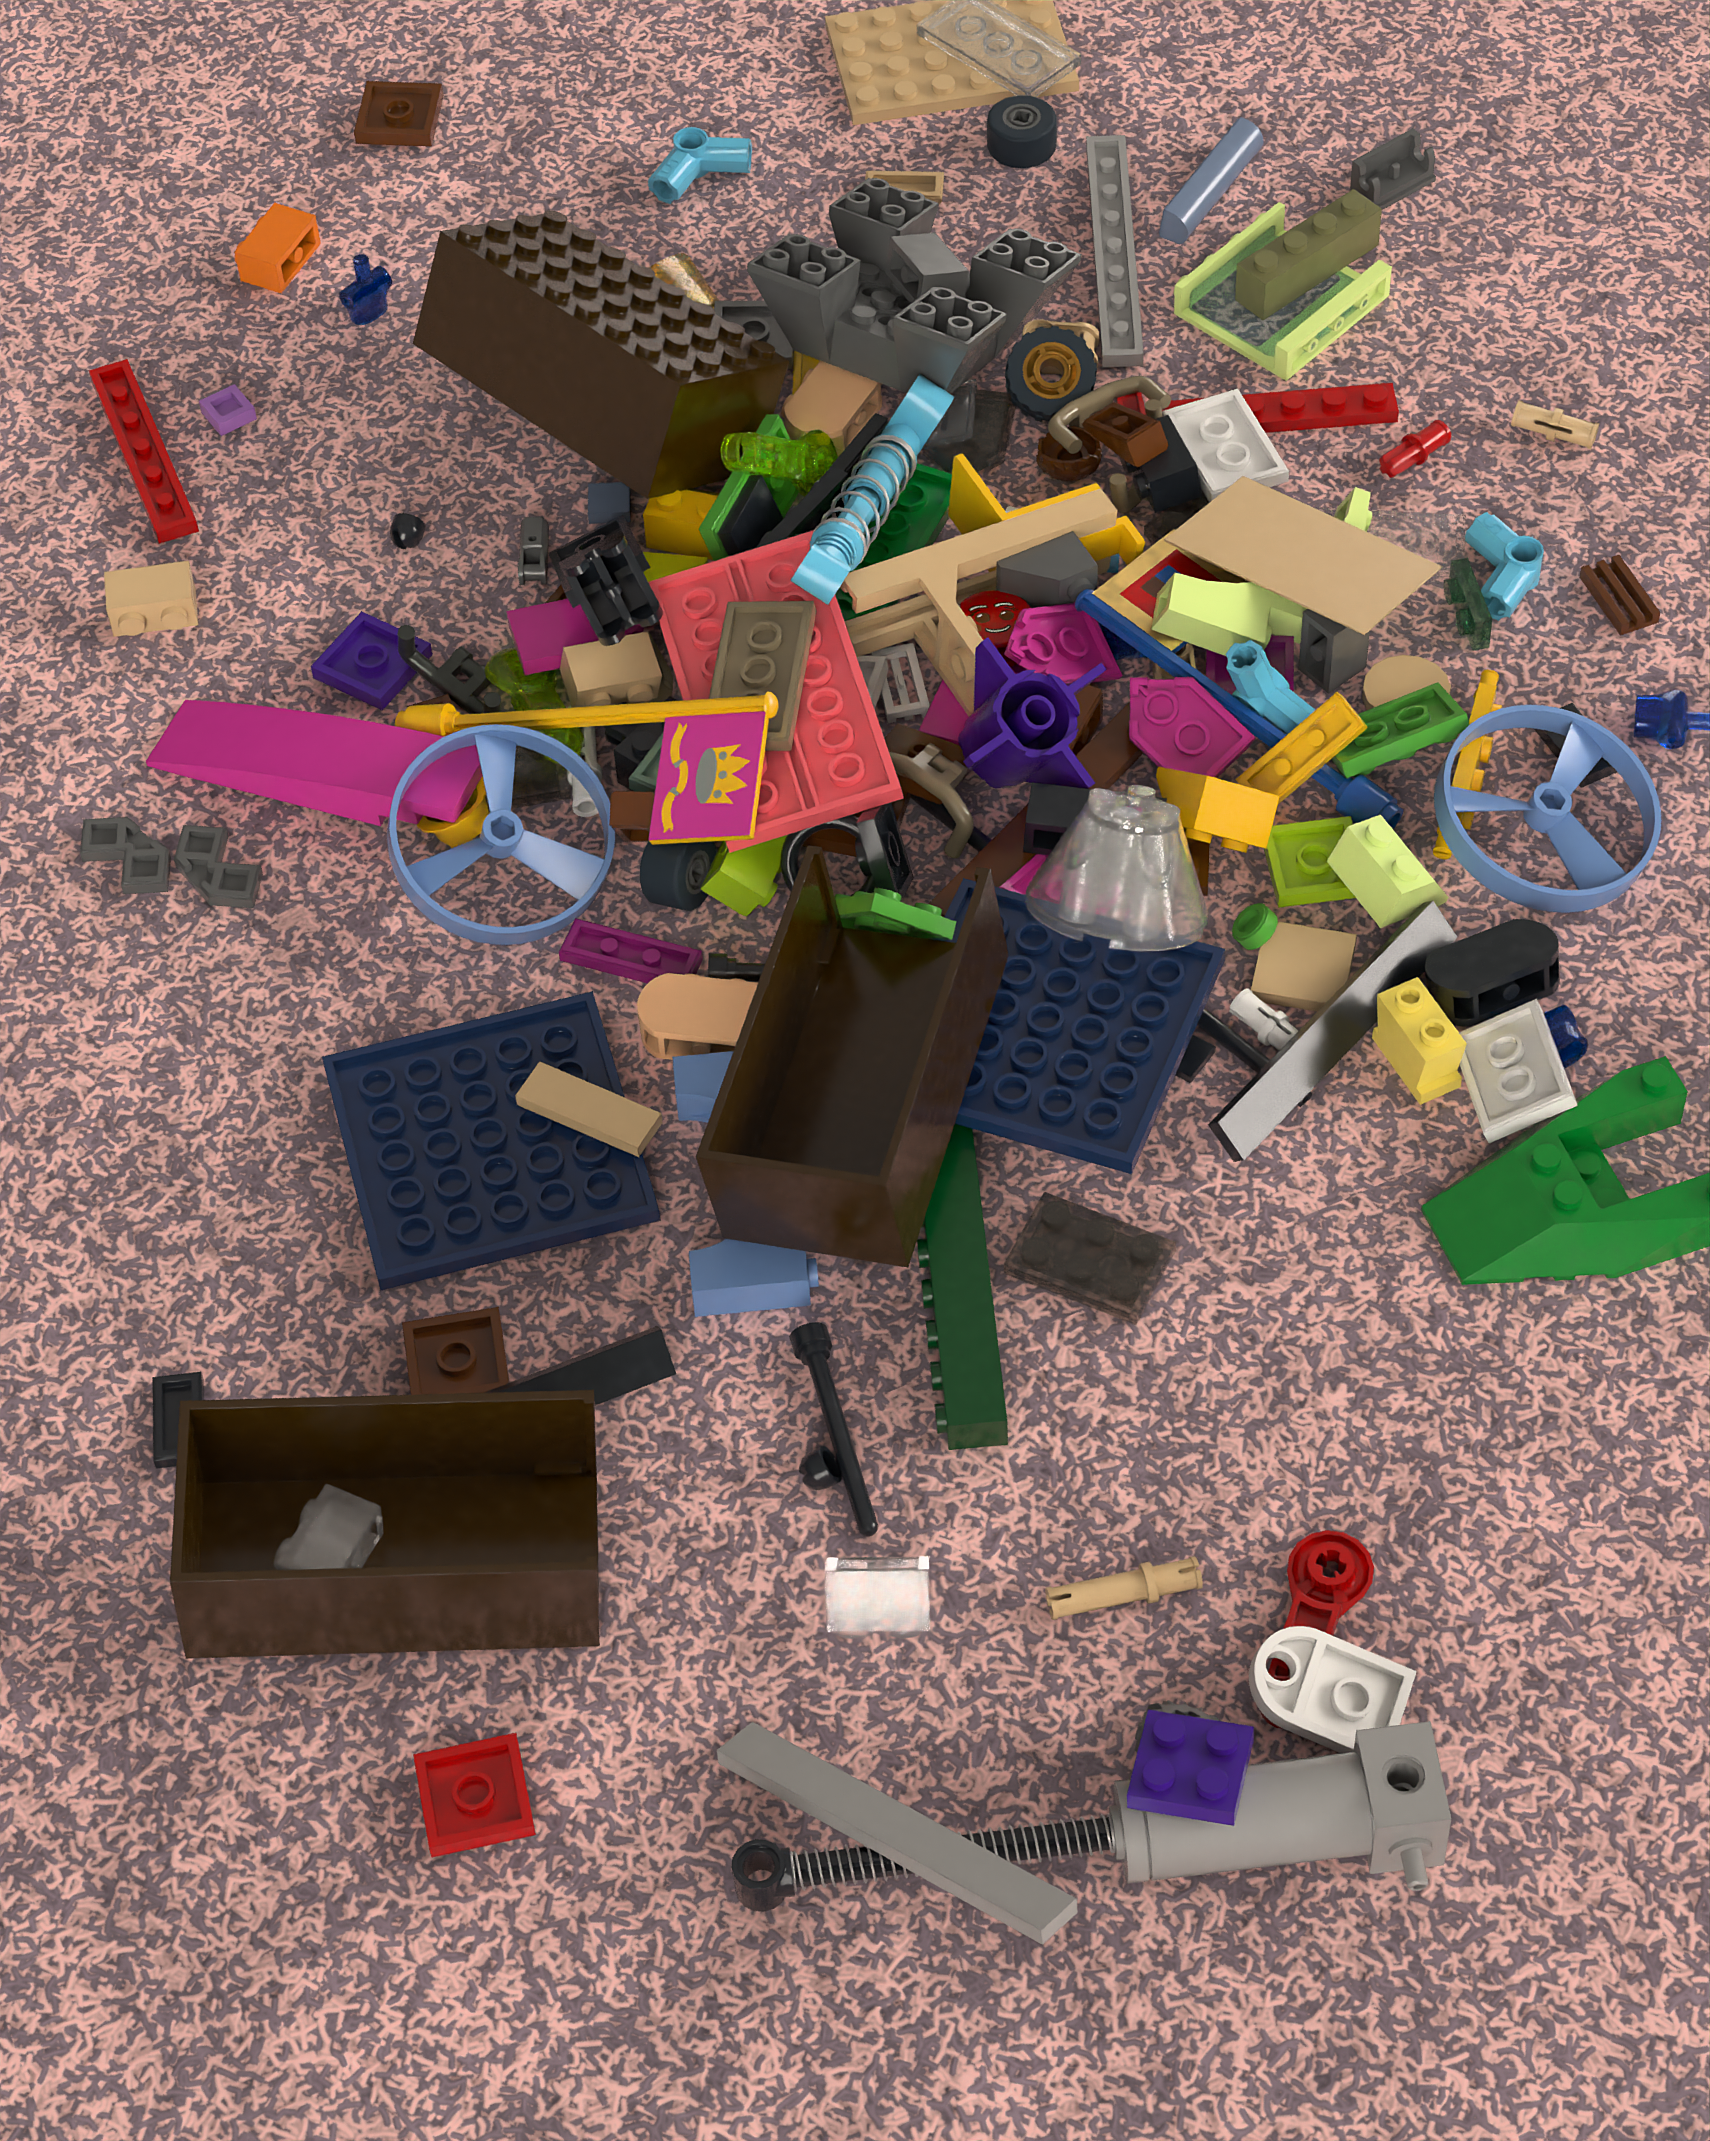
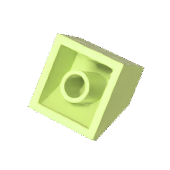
[1327,815,1449,928]

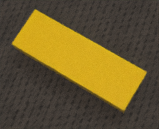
[1235,692,1368,804]

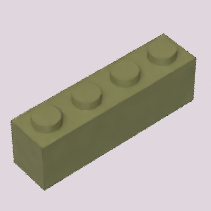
[1235,189,1382,320]

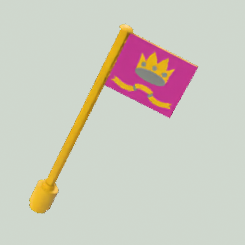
[395,691,778,845]

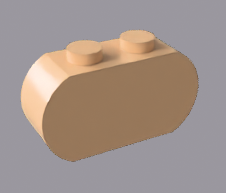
[781,361,882,464]
[637,973,758,1060]

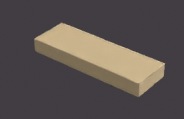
[515,1062,663,1157]

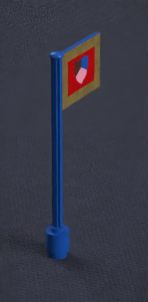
[1075,529,1403,829]

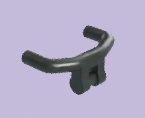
[398,625,501,714]

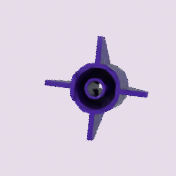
[958,638,1107,789]

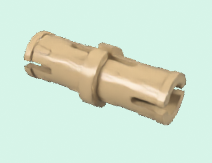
[1511,400,1599,449]

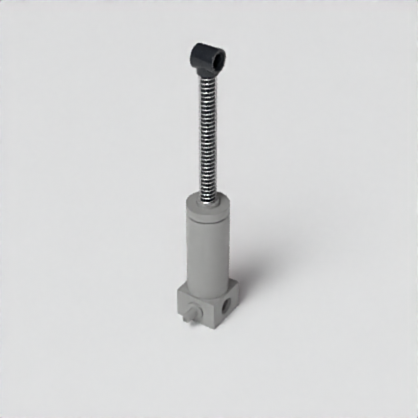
[731,1721,1451,1912]

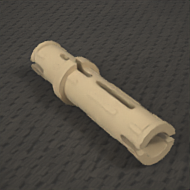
[1045,1556,1203,1620]

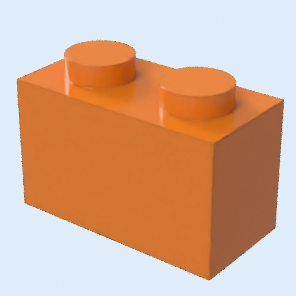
[234,202,321,294]

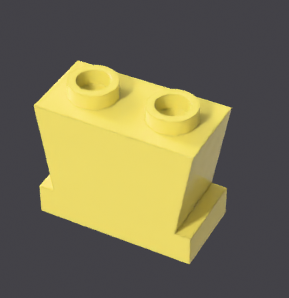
[1372,977,1467,1105]

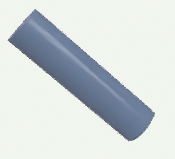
[1159,117,1264,244]

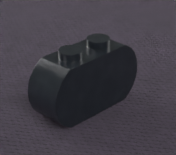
[1425,919,1560,1027]

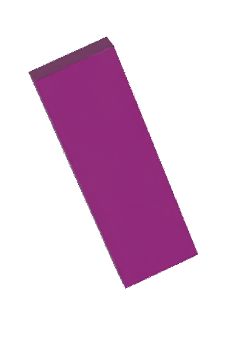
[559,918,703,983]

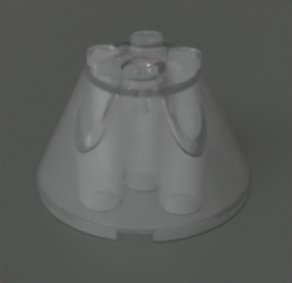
[1025,785,1209,951]

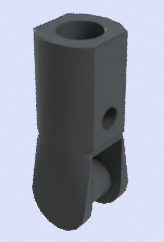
[518,517,549,585]

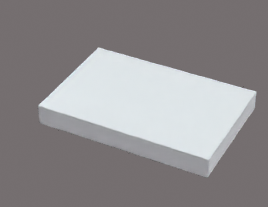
[1162,389,1289,502]
[1459,999,1578,1143]

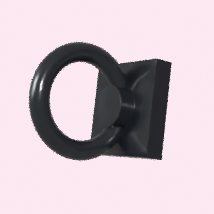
[780,803,914,902]

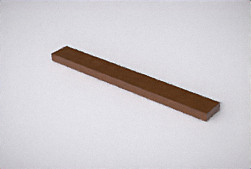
[928,702,1143,917]

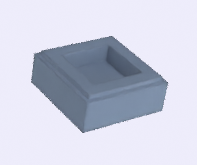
[588,482,631,524]

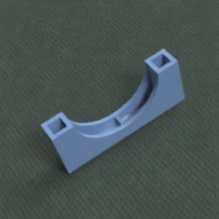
[672,1051,819,1317]

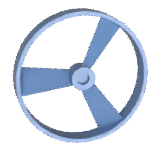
[1434,705,1661,913]
[387,724,615,945]

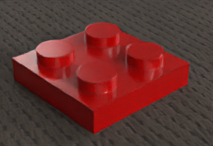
[413,1733,536,1857]

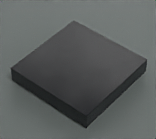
[717,475,784,556]

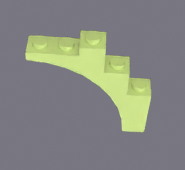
[1151,487,1372,656]

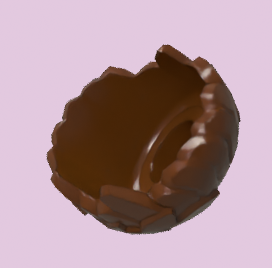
[1036,425,1102,482]

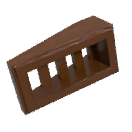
[609,791,655,842]

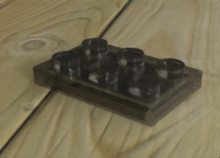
[1004,1192,1176,1325]

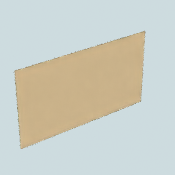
[1164,476,1442,635]

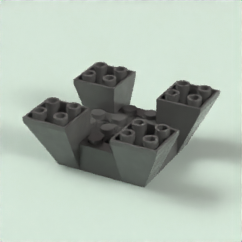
[747,178,1082,394]

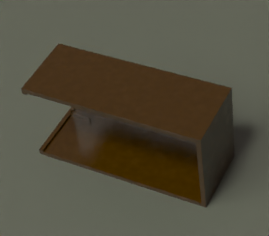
[413,210,789,499]
[696,845,1009,1268]
[170,1390,600,1659]

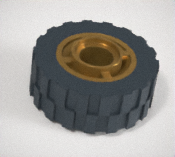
[1005,326,1097,422]

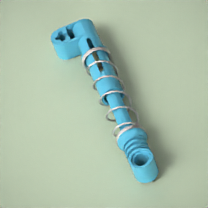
[790,374,954,605]

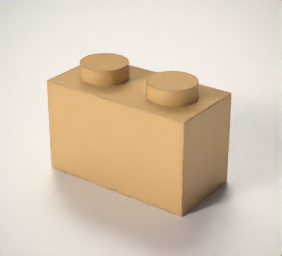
[104,561,198,637]
[560,631,662,708]

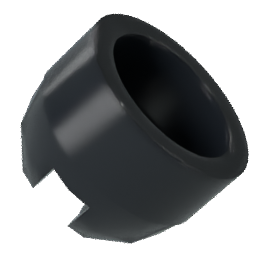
[390,513,426,549]
[799,1446,842,1490]

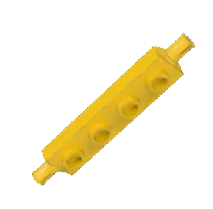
[1433,669,1502,860]

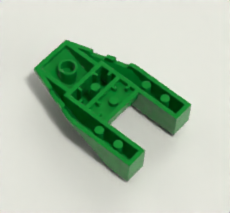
[1421,1056,1710,1285]

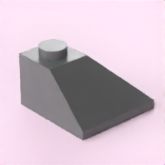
[996,531,1098,608]

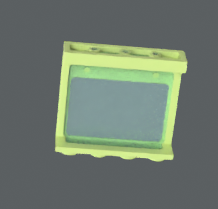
[1174,202,1392,381]

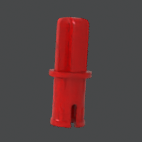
[1379,420,1452,478]

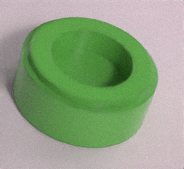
[1232,903,1278,950]

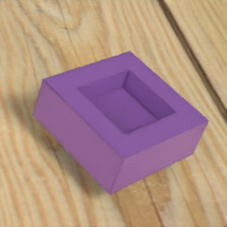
[199,384,257,436]

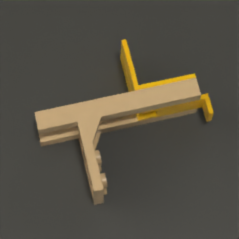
[840,453,1145,717]

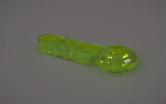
[721,429,838,497]
[484,647,584,764]

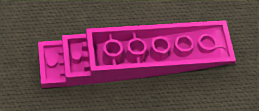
[146,699,482,826]

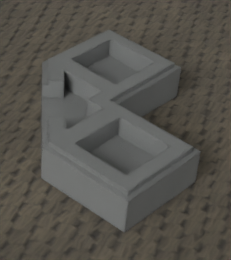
[80,817,171,894]
[174,825,263,908]

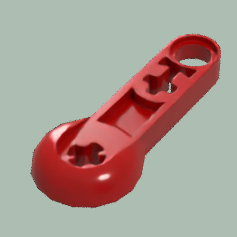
[1260,1530,1374,1729]

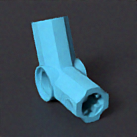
[648,127,752,204]
[1465,512,1544,621]
[1225,640,1315,735]

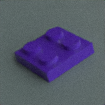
[311,611,433,711]
[1127,1710,1254,1826]

